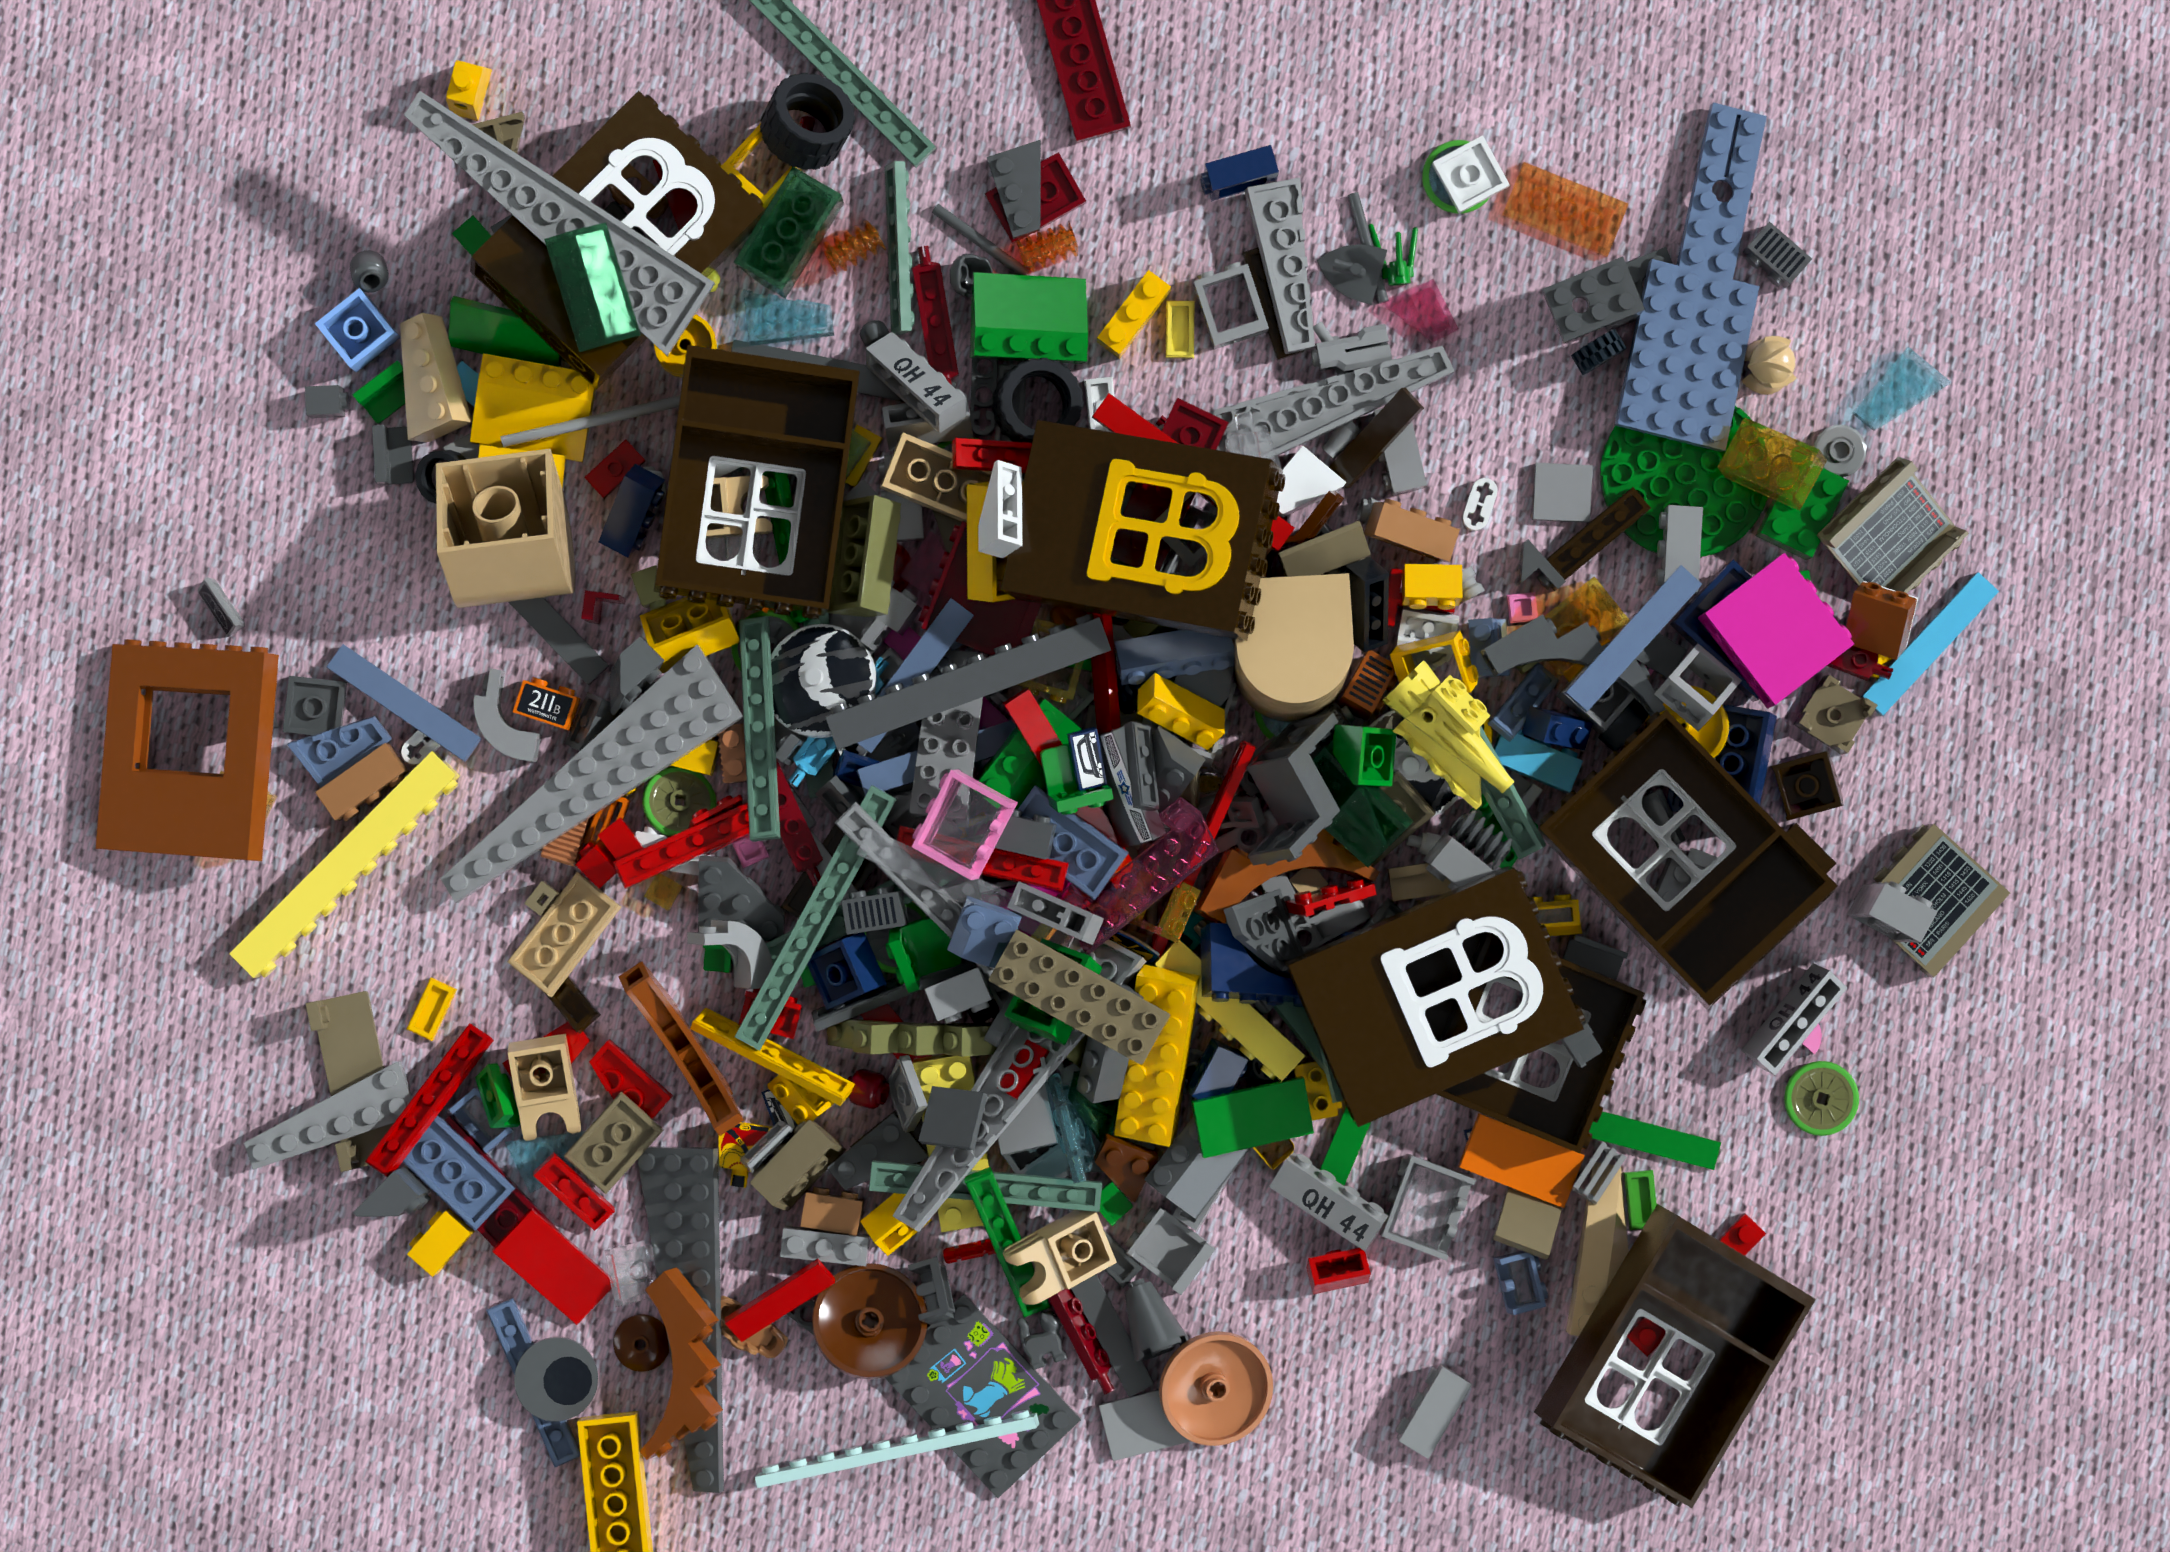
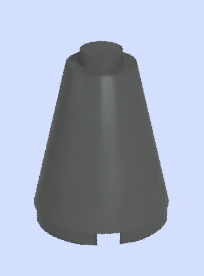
[1124,1278,1189,1362]

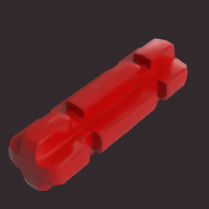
[943,1239,996,1264]

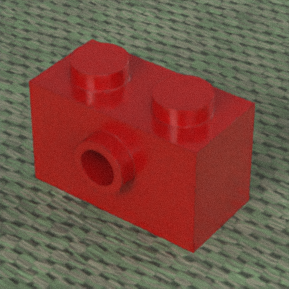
[1306,1248,1371,1295]

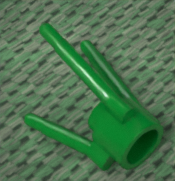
[1368,224,1418,286]

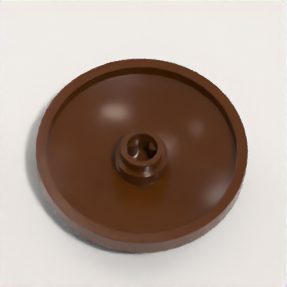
[812,1263,927,1379]

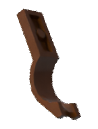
[1261,491,1344,578]

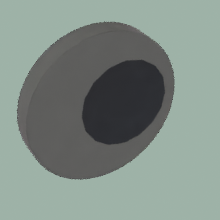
[514,1337,598,1421]

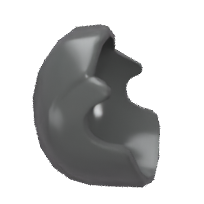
[949,254,993,297]

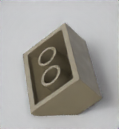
[1277,521,1371,577]
[750,1120,847,1212]

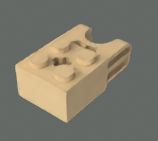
[706,475,773,540]
[507,1034,581,1141]
[1003,1210,1117,1305]

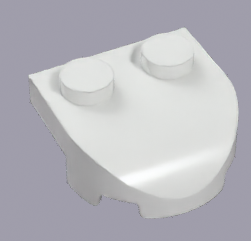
[1397,606,1459,671]

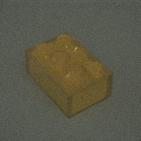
[1718,417,1827,510]
[1544,576,1630,676]

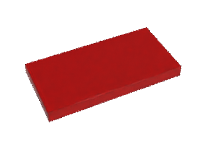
[492,1208,616,1325]

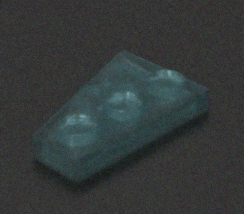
[743,289,834,346]
[1852,347,1952,431]
[505,1130,586,1193]

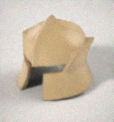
[1742,336,1797,395]

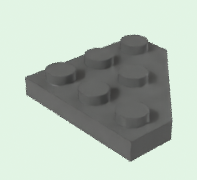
[698,855,785,941]
[1224,889,1304,978]

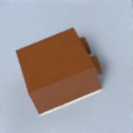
[1846,581,1918,660]

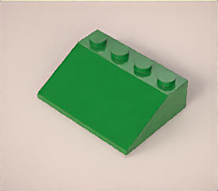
[970,272,1088,364]
[973,696,1082,810]

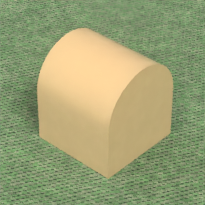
[436,448,576,608]
[1232,573,1354,722]

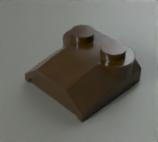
[1771,751,1844,821]

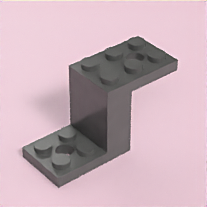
[1542,247,1673,344]
[1247,712,1340,865]

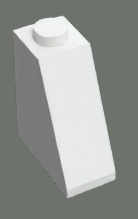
[1277,446,1346,518]

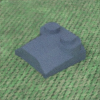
[947,896,1022,968]

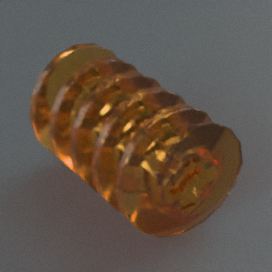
[823,220,886,276]
[1015,221,1078,272]

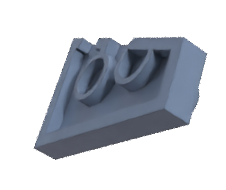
[287,716,392,788]

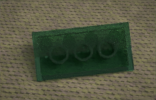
[734,167,844,299]
[544,223,641,352]

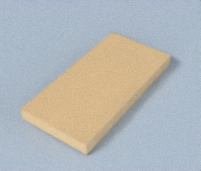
[507,872,622,997]

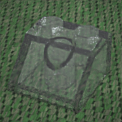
[604,1239,657,1307]

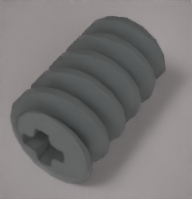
[1448,810,1512,870]

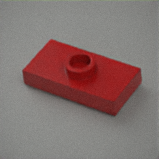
[584,439,646,499]

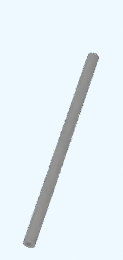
[500,395,680,447]

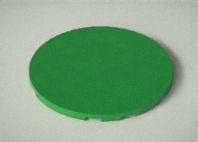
[1600,406,1771,558]

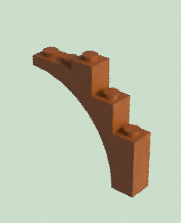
[1193,825,1380,924]
[618,961,744,1136]
[640,1267,723,1460]

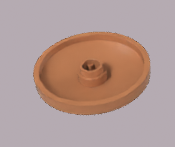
[1159,1331,1273,1446]

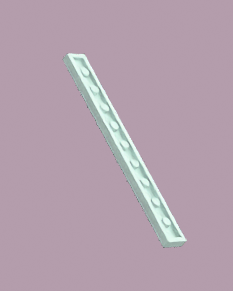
[755,1410,1039,1488]

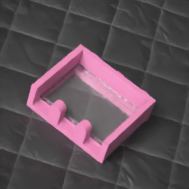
[912,769,1018,880]

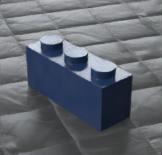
[598,464,665,558]

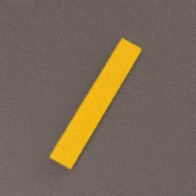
[690,1007,855,1106]

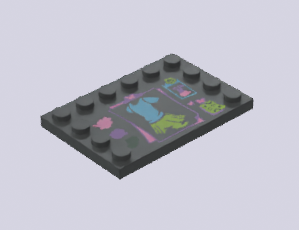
[885,1294,1081,1498]

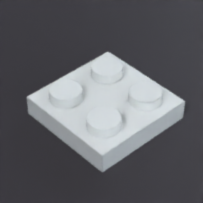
[1432,135,1510,213]

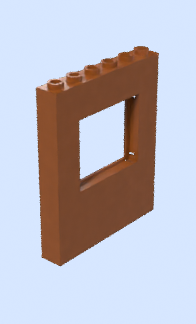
[95,639,279,861]

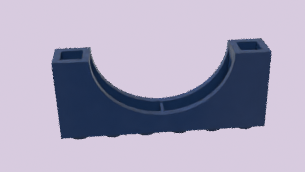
[1200,923,1354,1007]

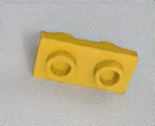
[767,1075,834,1125]

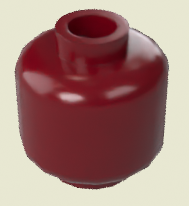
[847,1069,890,1109]

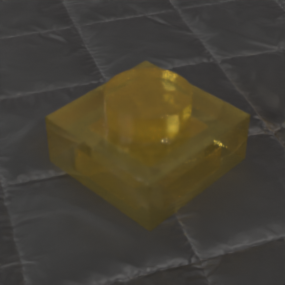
[644,873,684,911]

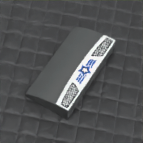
[1098,726,1166,848]

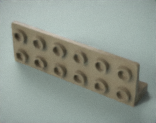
[989,929,1171,1065]
[305,991,393,1172]

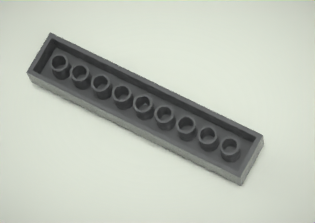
[825,613,1111,750]

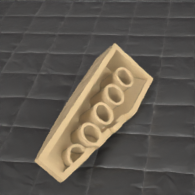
[1566,1162,1629,1336]

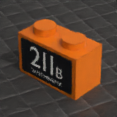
[513,677,581,731]

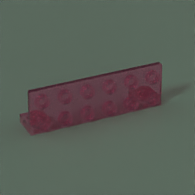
[1055,797,1219,954]

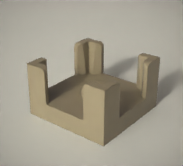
[1793,675,1878,755]

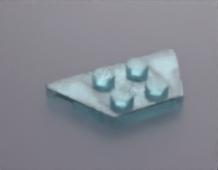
[1048,1073,1096,1184]

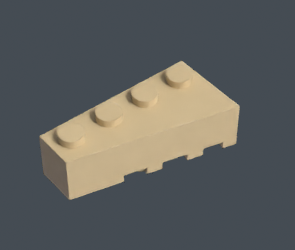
[400,313,472,442]

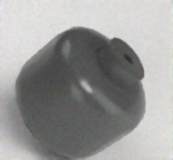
[859,320,889,348]

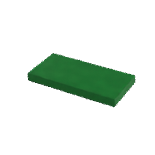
[448,296,561,367]
[1191,1076,1314,1158]

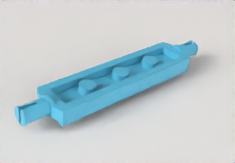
[788,657,890,787]

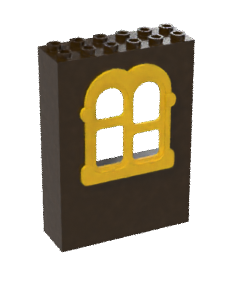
[1000,420,1286,641]

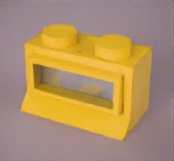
[1530,894,1582,936]

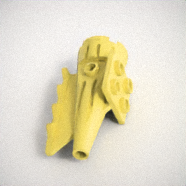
[1382,660,1515,810]

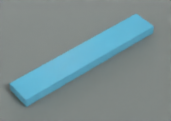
[1861,572,1999,716]

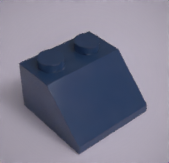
[807,932,887,1010]

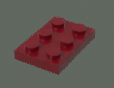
[985,152,1086,244]

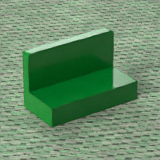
[352,360,405,424]
[475,1063,521,1128]

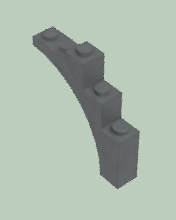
[1480,614,1665,717]

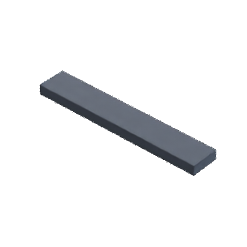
[1565,565,1702,712]
[858,598,974,753]
[326,644,482,762]
[857,720,1016,796]
[486,1298,581,1467]

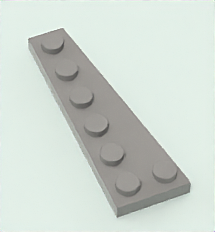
[1244,178,1315,354]
[244,1061,413,1170]

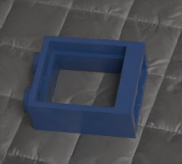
[1200,145,1279,202]

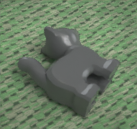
[1017,1310,1067,1370]

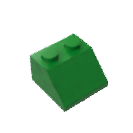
[1333,724,1397,786]

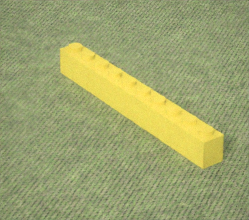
[229,751,460,978]

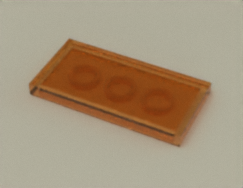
[1502,162,1628,257]

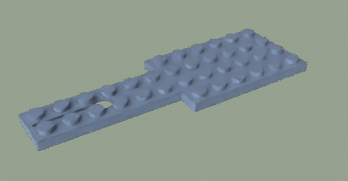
[1614,102,1767,452]

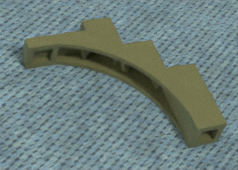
[827,1018,1008,1057]

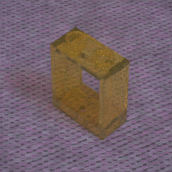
[1017,618,1084,704]
[1114,863,1201,943]

